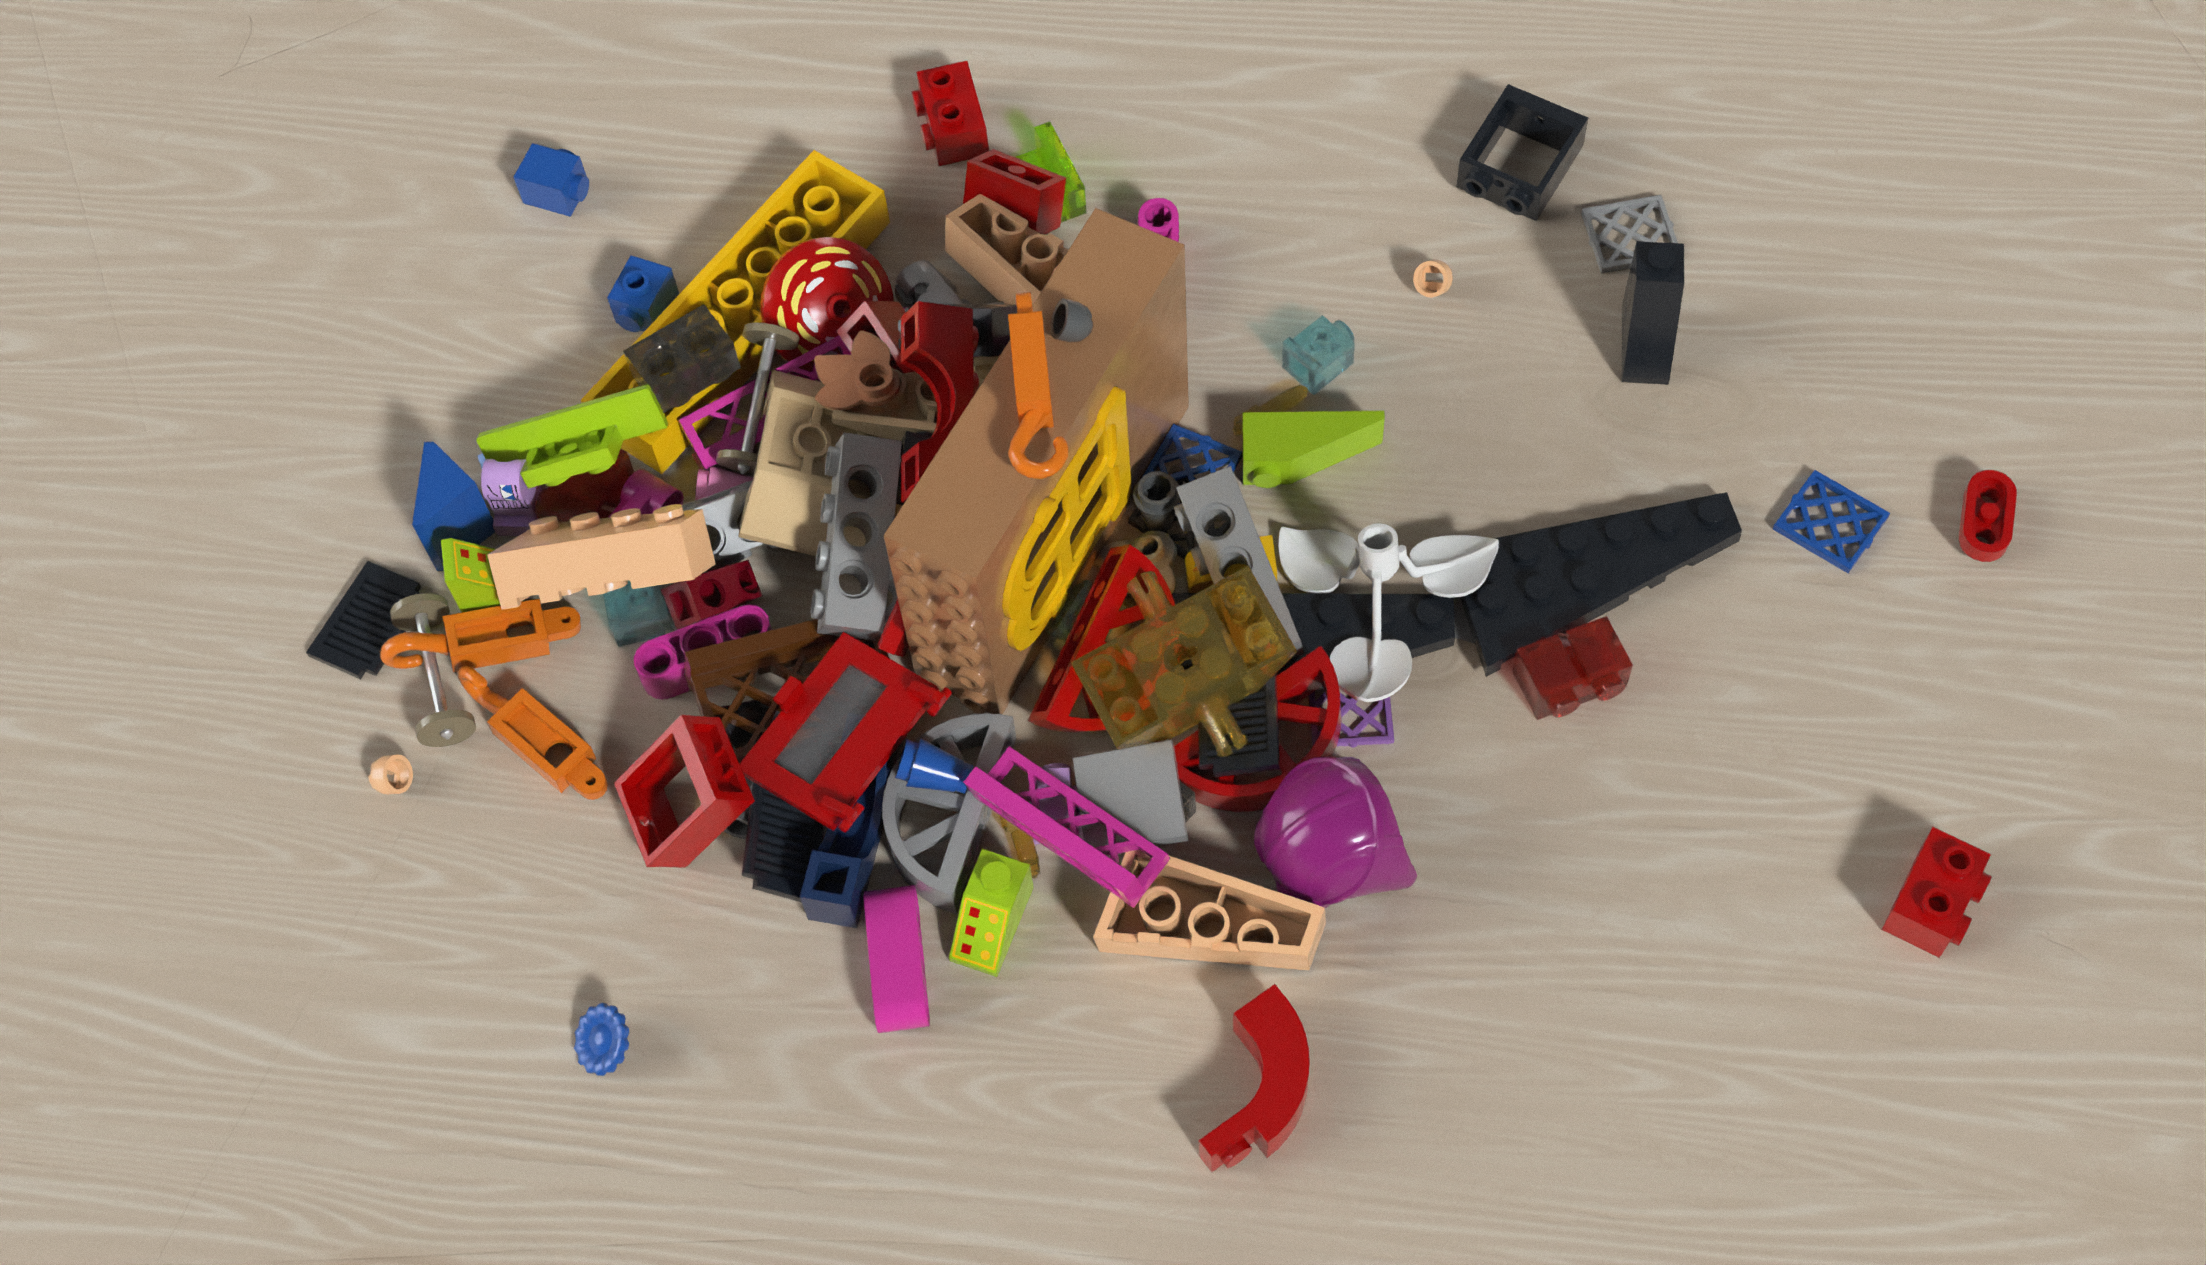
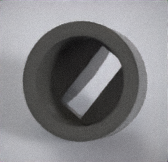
[1051,298,1093,342]

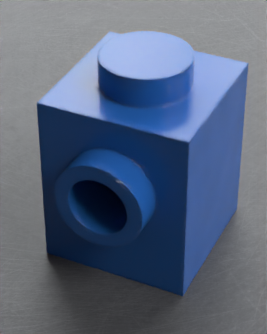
[513,143,589,217]
[607,255,679,332]

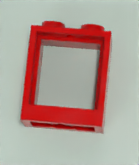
[614,715,755,868]

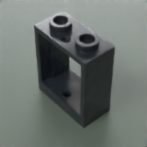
[1456,84,1589,221]

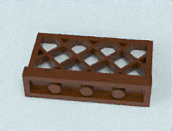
[684,619,889,763]

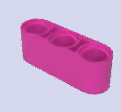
[634,604,773,700]
[864,885,930,1033]

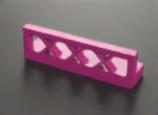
[678,336,852,470]
[963,746,1171,908]

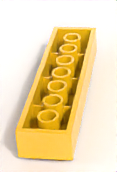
[581,150,890,474]

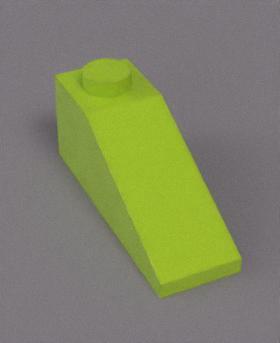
[1242,410,1385,488]

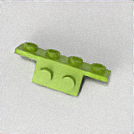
[476,384,668,489]

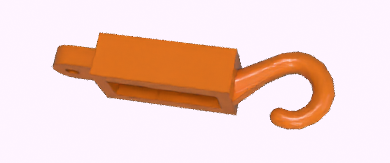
[1008,292,1069,479]
[380,599,581,672]
[458,666,608,800]

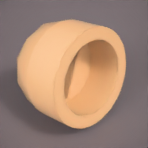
[1413,259,1453,298]
[368,754,413,795]

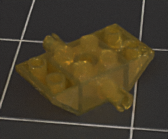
[1071,566,1297,757]

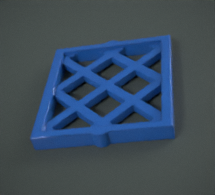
[1142,424,1243,504]
[1773,470,1890,573]

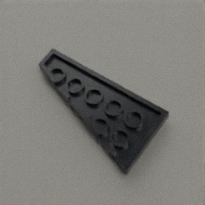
[1460,492,1742,677]
[1161,593,1455,732]

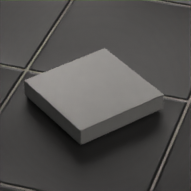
[1073,740,1188,847]

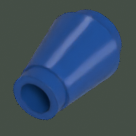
[895,739,973,794]

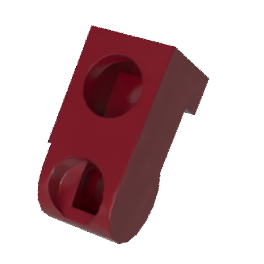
[661,560,763,630]

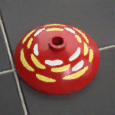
[761,237,894,372]

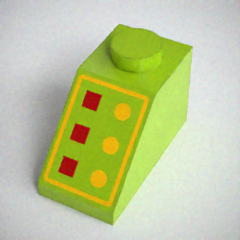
[441,538,524,613]
[949,849,1034,977]

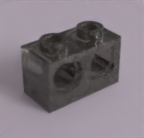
[623,304,741,413]

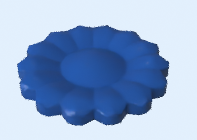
[574,1003,629,1076]

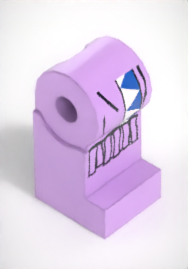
[481,459,545,536]

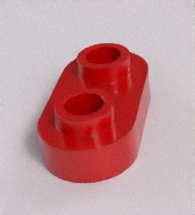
[1959,470,2017,562]

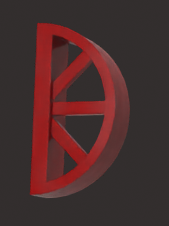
[1028,544,1179,732]
[1174,646,1342,812]

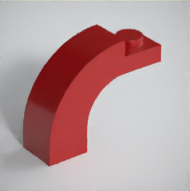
[1199,984,1310,1172]

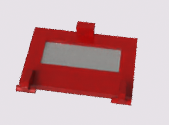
[740,632,952,833]

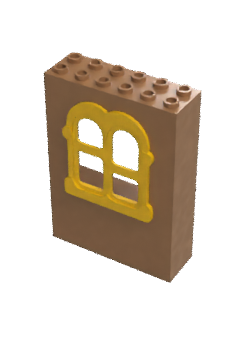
[883,208,1189,714]

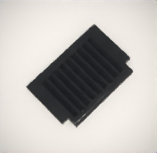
[306,561,421,680]
[1197,661,1280,777]
[742,782,823,903]

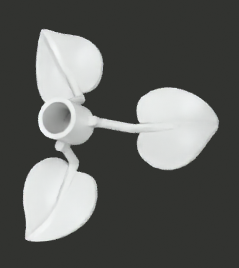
[1278,523,1499,702]

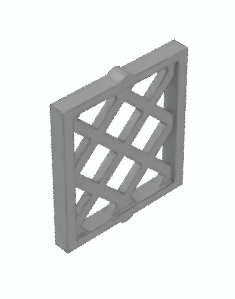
[1581,195,1678,273]

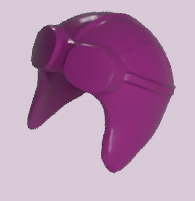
[1254,757,1417,909]

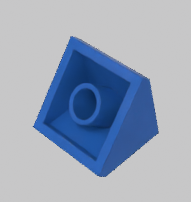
[412,442,495,571]

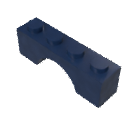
[800,714,904,928]

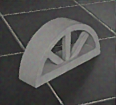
[882,713,1016,914]

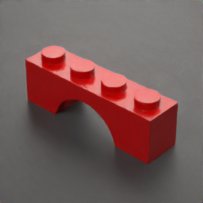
[901,301,979,503]

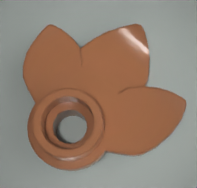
[814,331,900,410]

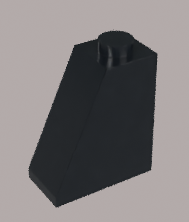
[1622,241,1684,385]

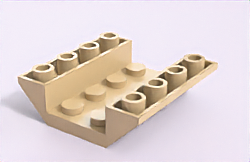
[738,370,903,556]

